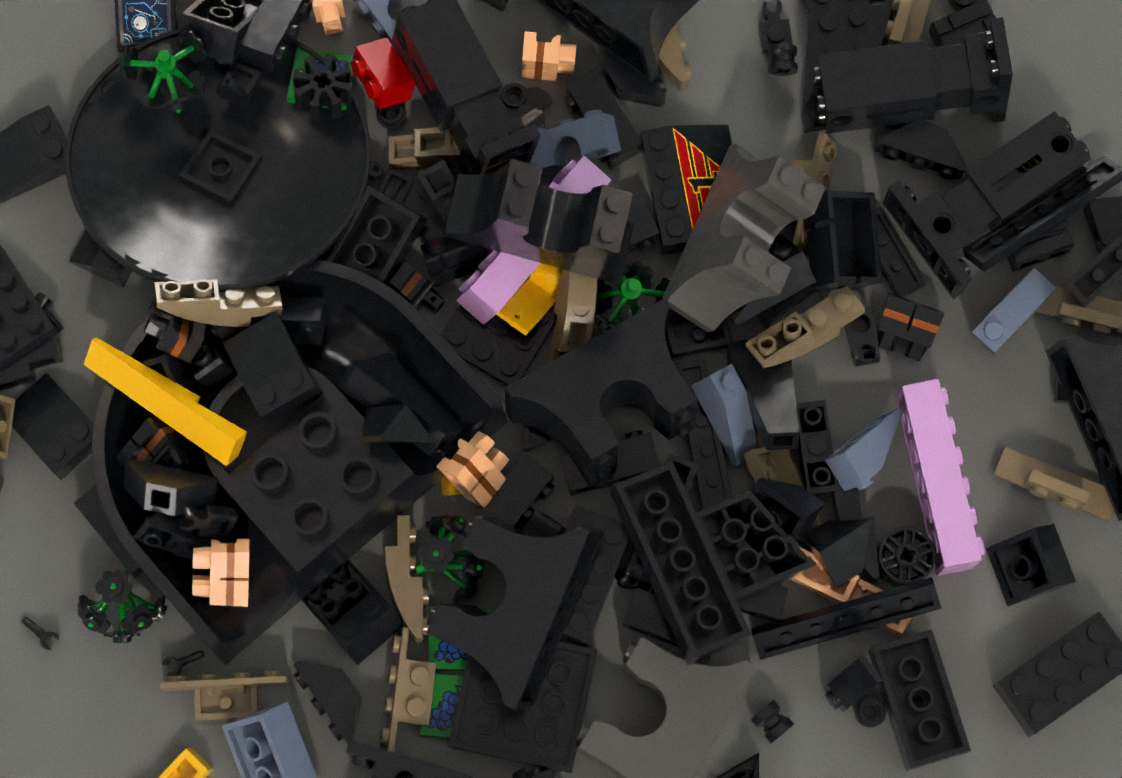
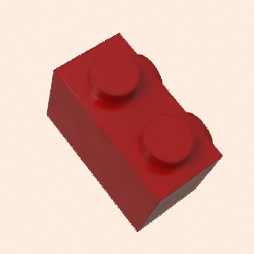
[351,38,416,109]

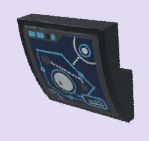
[114,0,178,52]

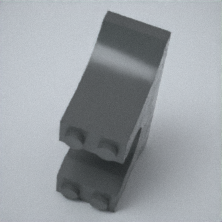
[662,144,826,332]
[576,637,756,778]

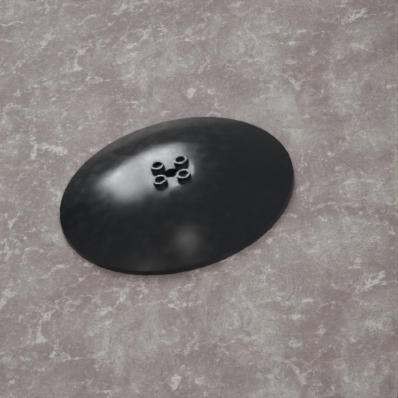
[65,29,371,292]

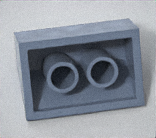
[221,701,317,778]

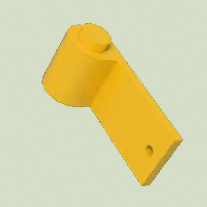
[496,263,563,336]

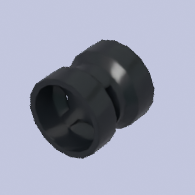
[751,700,795,744]

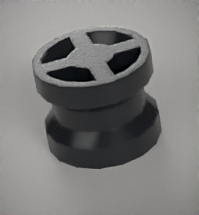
[767,44,798,76]

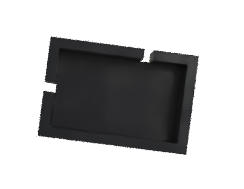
[806,191,882,288]

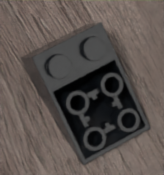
[302,559,404,665]

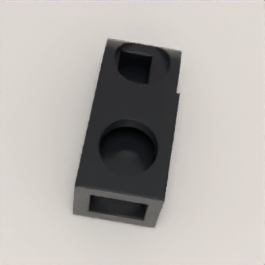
[845,306,880,367]

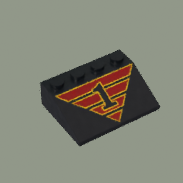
[640,125,732,255]

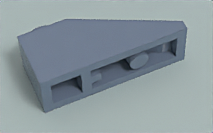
[972,268,1057,355]
[691,364,758,467]
[825,407,902,491]

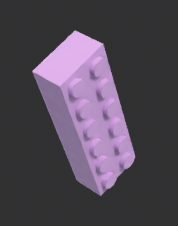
[456,156,611,325]
[895,379,985,576]

